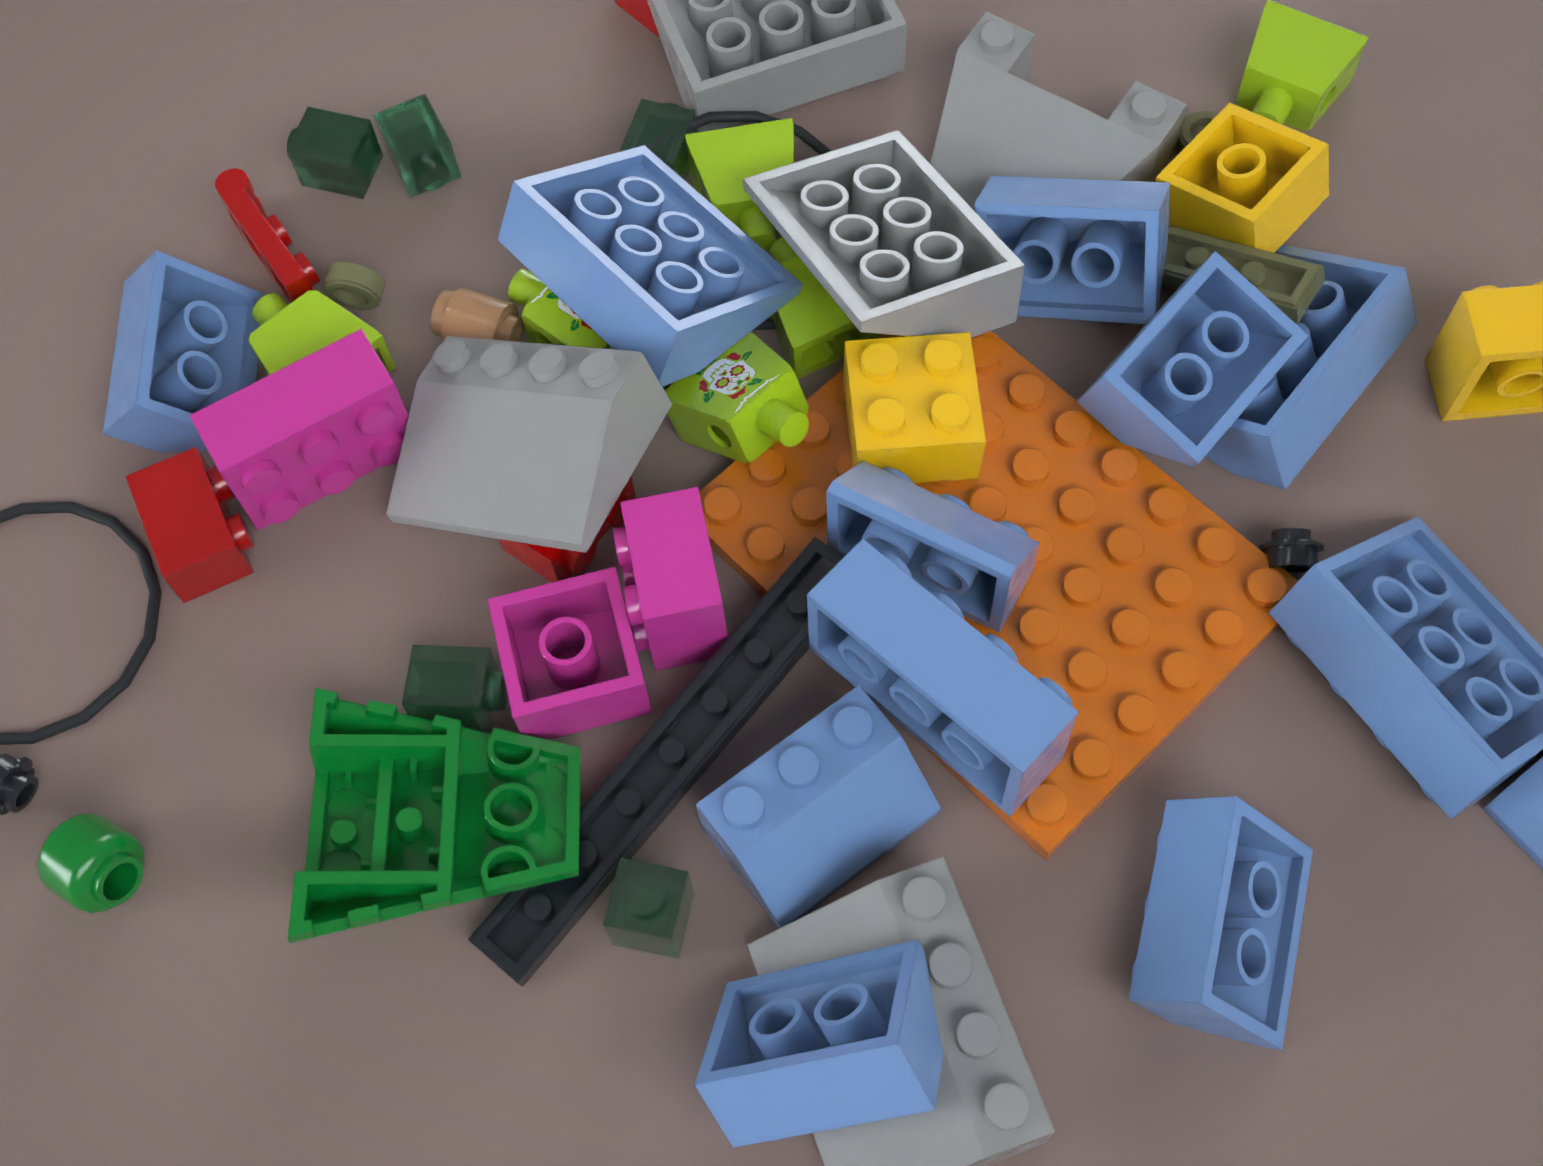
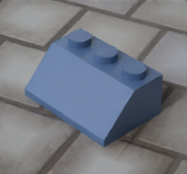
[975,176,1170,324]
[103,250,265,453]
[1076,251,1309,467]
[826,461,1040,633]
[696,685,941,928]
[1128,796,1313,1050]
[695,939,944,1148]

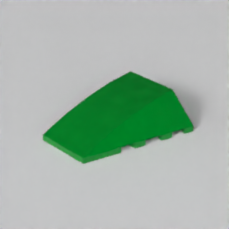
[287,687,581,943]

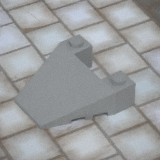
[930,11,1187,211]

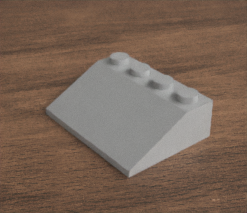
[647,0,907,133]
[743,130,1025,338]
[386,336,672,553]
[747,856,1055,1166]

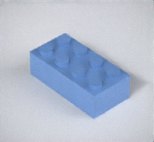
[807,539,1079,817]

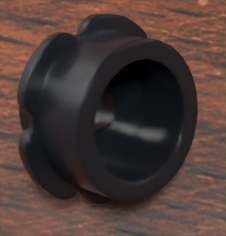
[1259,528,1324,572]
[0,753,39,815]

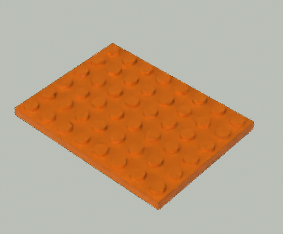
[699,331,1298,861]

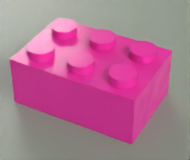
[189,328,409,531]

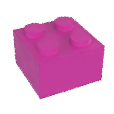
[612,487,728,671]
[487,567,653,740]

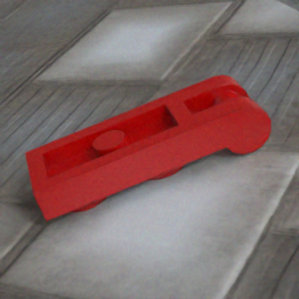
[215,168,320,303]

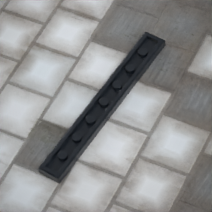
[468,537,844,987]

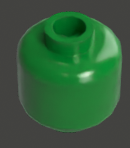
[37,813,145,914]

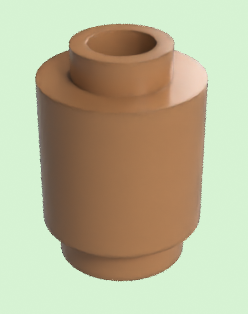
[431,287,524,342]

